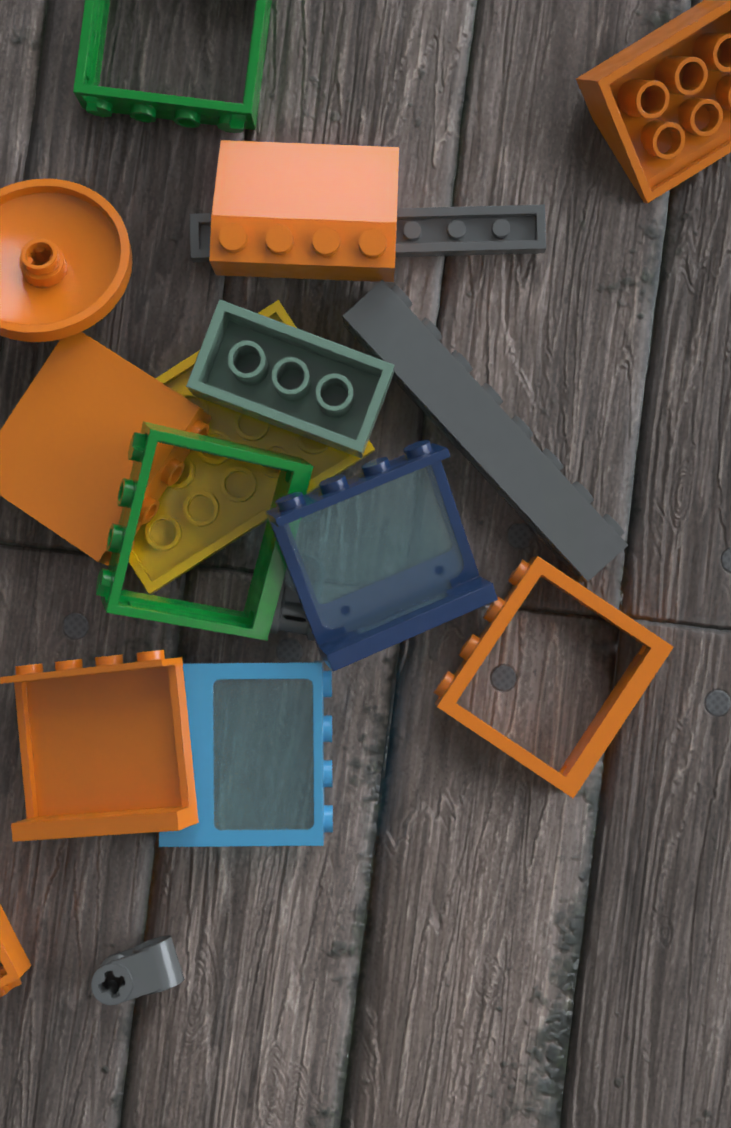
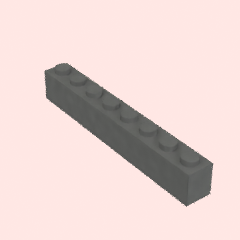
[342,280,628,582]

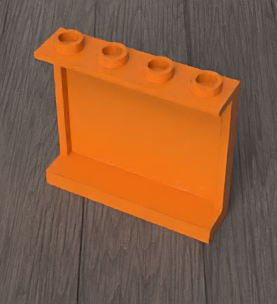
[0,332,212,566]
[0,650,199,842]

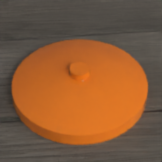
[0,179,133,342]

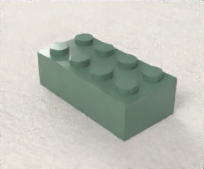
[186,299,395,459]

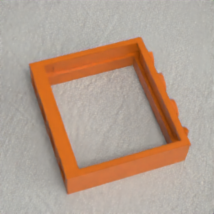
[433,556,674,798]

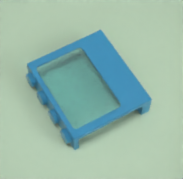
[159,660,333,847]

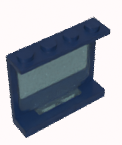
[266,440,498,672]

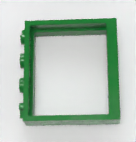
[73,0,272,133]
[96,421,314,641]

